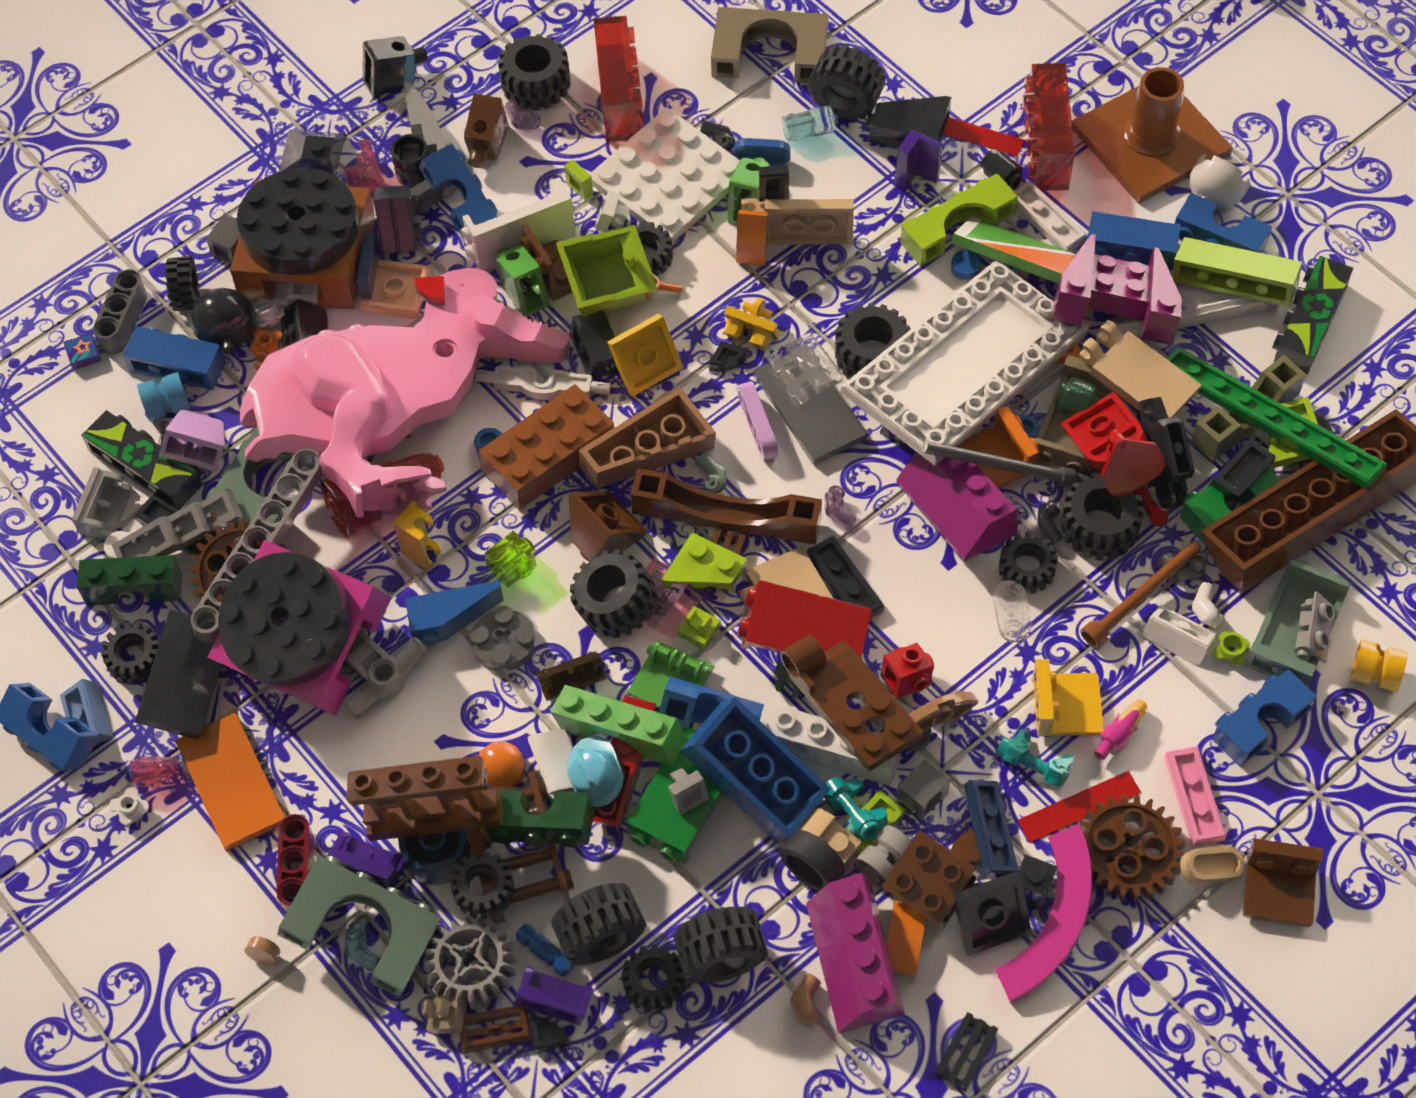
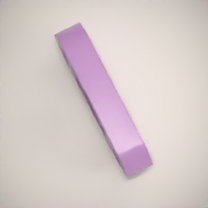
[737,381,779,461]

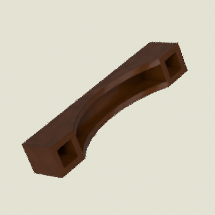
[630,468,822,545]

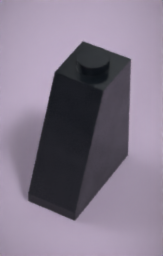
[866,96,952,149]

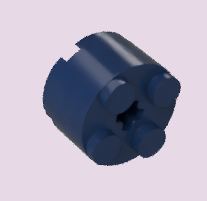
[398,830,471,885]

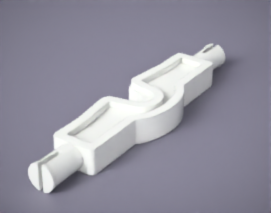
[475,366,611,400]

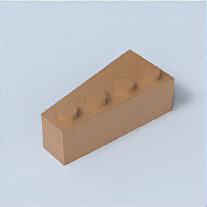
[579,387,716,489]

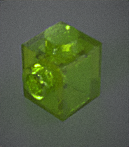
[484,531,537,588]

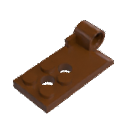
[780,635,923,772]

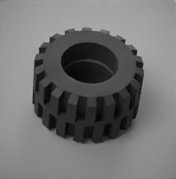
[498,34,571,110]
[807,45,886,121]
[835,303,911,377]
[1061,473,1144,561]
[570,550,658,638]
[551,883,647,965]
[673,906,768,983]

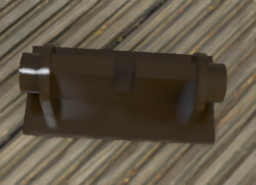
[535,651,607,701]

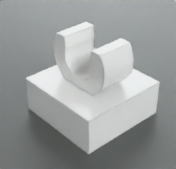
[595,190,630,232]

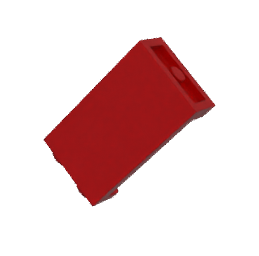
[737,580,872,658]

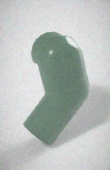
[695,453,726,494]

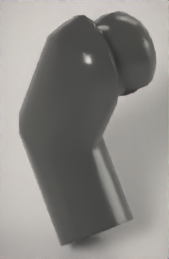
[1157,553,1207,581]

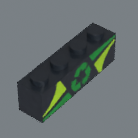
[1272,256,1354,375]
[81,410,203,509]

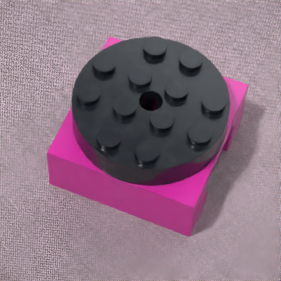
[208,540,391,716]

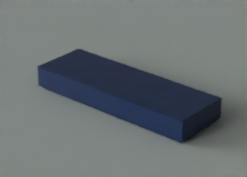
[964,780,1018,878]

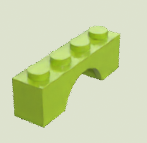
[900,174,1018,267]

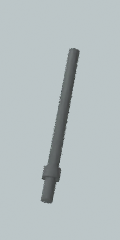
[922,441,1093,487]

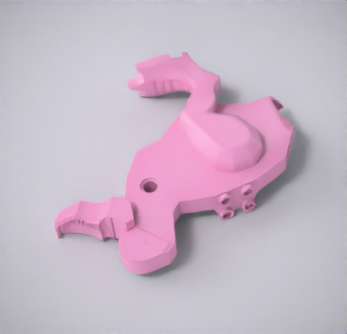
[240,268,570,517]

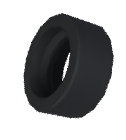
[780,830,846,891]

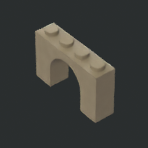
[711,7,829,83]

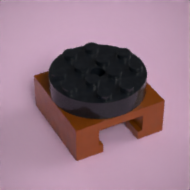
[230,168,376,309]

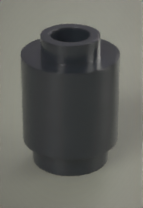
[980,149,1023,189]

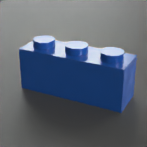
[1087,211,1181,270]
[123,326,226,390]

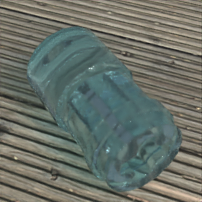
[782,105,838,142]

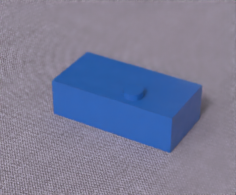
[680,697,830,842]

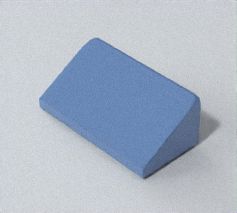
[60,678,113,744]

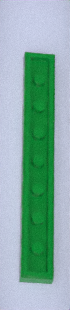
[1166,346,1387,490]

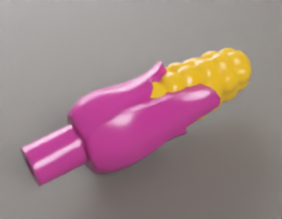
[1094,699,1148,761]

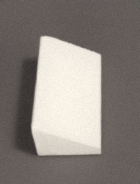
[1142,605,1218,666]
[527,729,575,795]

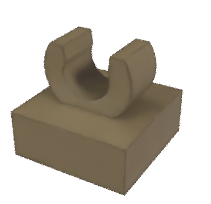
[422,995,468,1035]

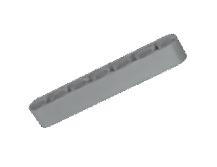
[191,448,322,643]

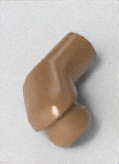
[790,973,821,1026]

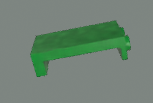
[626,727,724,864]

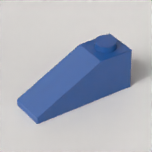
[405,580,504,646]

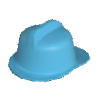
[567,736,624,807]

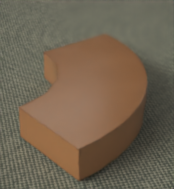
[909,691,979,733]

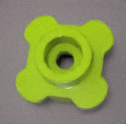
[1213,632,1250,666]

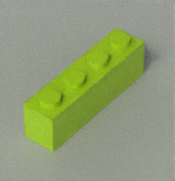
[1173,237,1302,307]

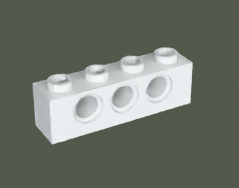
[766,704,901,786]

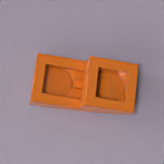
[736,209,769,266]
[887,900,926,975]

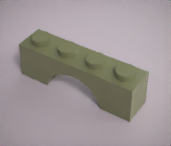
[1191,355,1306,462]

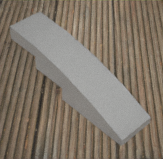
[403,81,447,155]
[112,489,243,558]

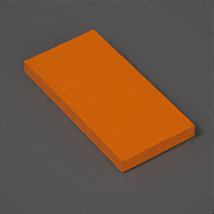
[175,712,285,852]

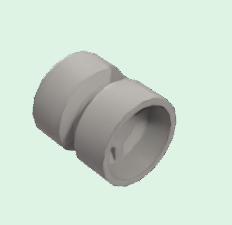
[855,825,911,890]

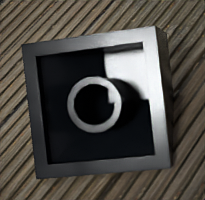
[279,130,345,176]

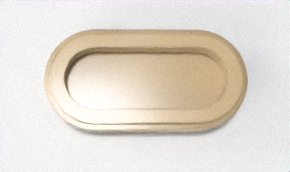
[1180,846,1245,884]

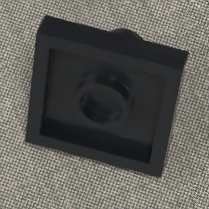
[953,871,1032,956]

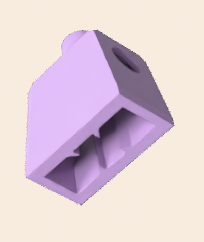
[159,410,225,472]

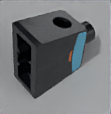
[362,36,428,99]

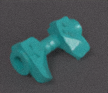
[996,729,1075,790]
[823,777,888,840]

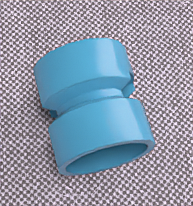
[137,372,191,422]

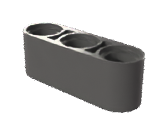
[93,269,148,355]

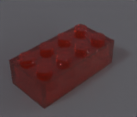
[593,15,644,143]
[1022,63,1075,191]

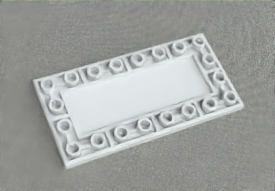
[841,260,1089,466]

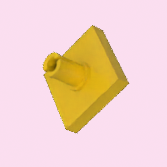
[607,314,684,396]

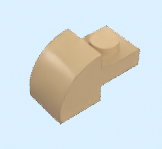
[796,807,862,866]

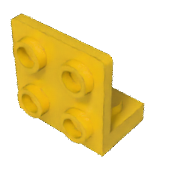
[1032,659,1104,736]

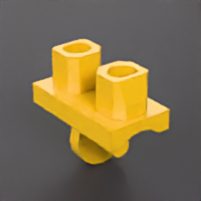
[724,297,781,351]

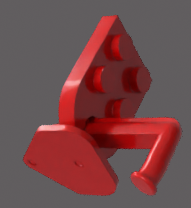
[1061,392,1168,527]

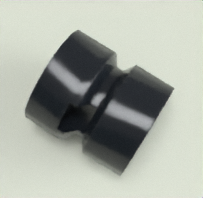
[390,134,429,188]

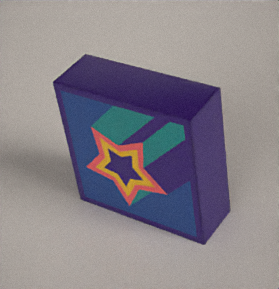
[63,332,102,370]

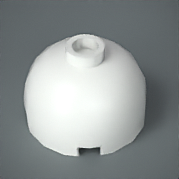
[1190,155,1250,209]

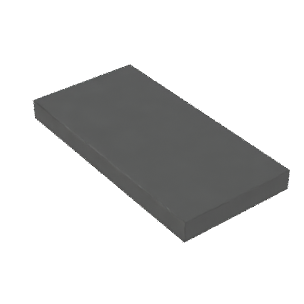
[753,346,867,465]

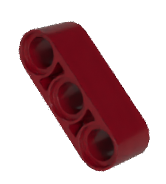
[276,814,315,913]

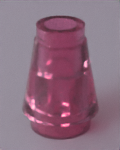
[130,756,180,789]

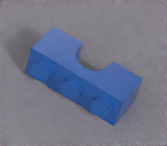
[419,143,498,240]
[1174,193,1272,253]
[1212,669,1317,767]
[658,677,764,728]
[0,683,99,771]

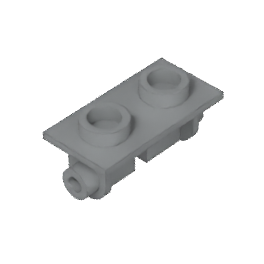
[1294,591,1335,663]

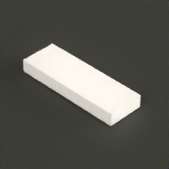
[1014,181,1088,252]

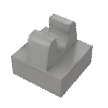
[668,768,709,815]

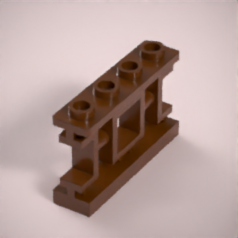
[346,756,503,841]

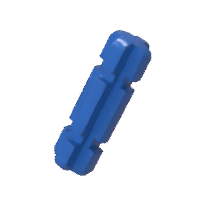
[515,923,575,977]

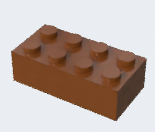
[479,384,614,510]

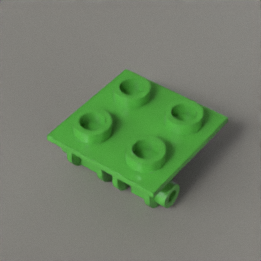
[627,641,715,708]

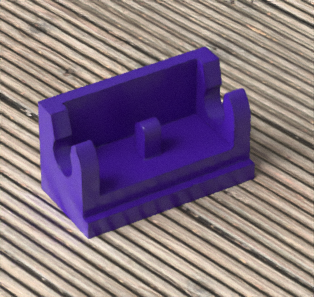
[327,831,405,890]
[514,966,593,1026]

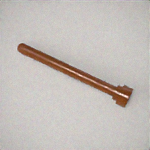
[1080,541,1201,649]

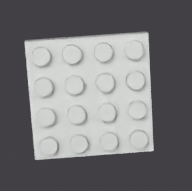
[590,107,740,243]

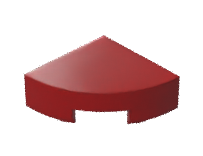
[414,276,445,305]

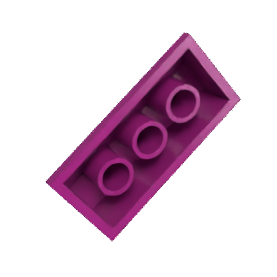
[896,445,1018,562]
[806,873,905,1034]

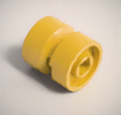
[1350,639,1408,692]

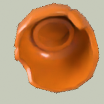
[478,741,527,789]

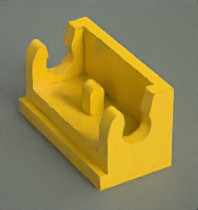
[393,500,441,571]

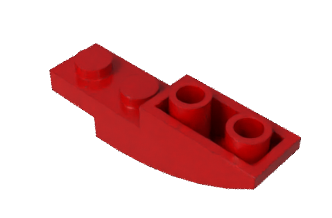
[593,695,657,828]

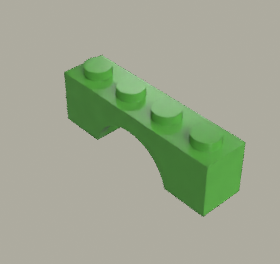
[550,685,688,766]

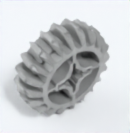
[423,916,517,1011]

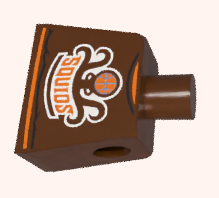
[464,93,509,168]

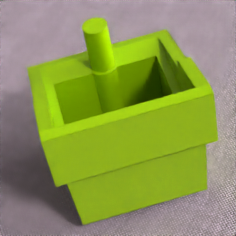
[556,225,658,316]

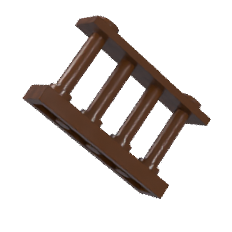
[467,770,575,924]

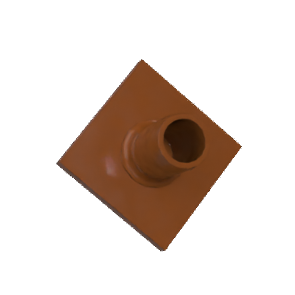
[1071,67,1233,204]

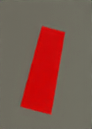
[943,117,1024,156]
[1017,770,1142,843]

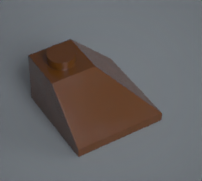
[568,491,648,562]

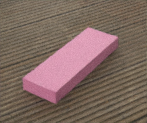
[1164,746,1227,847]

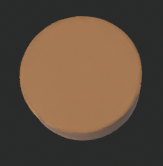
[244,936,281,965]

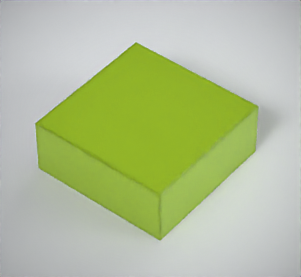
[564,159,593,200]

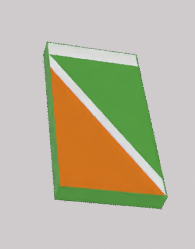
[951,216,1076,284]

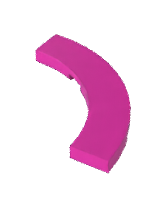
[995,824,1092,1004]

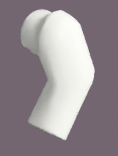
[1192,582,1223,628]

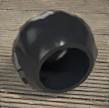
[191,288,256,354]

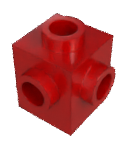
[881,643,935,699]

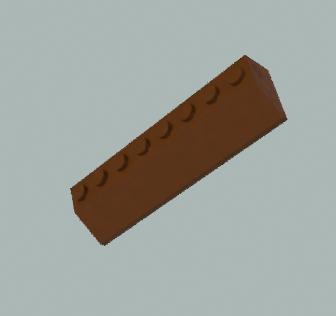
[1201,409,1416,593]

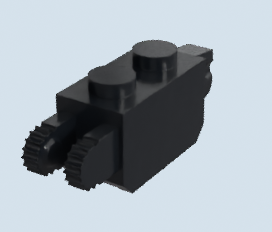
[1139,396,1195,509]

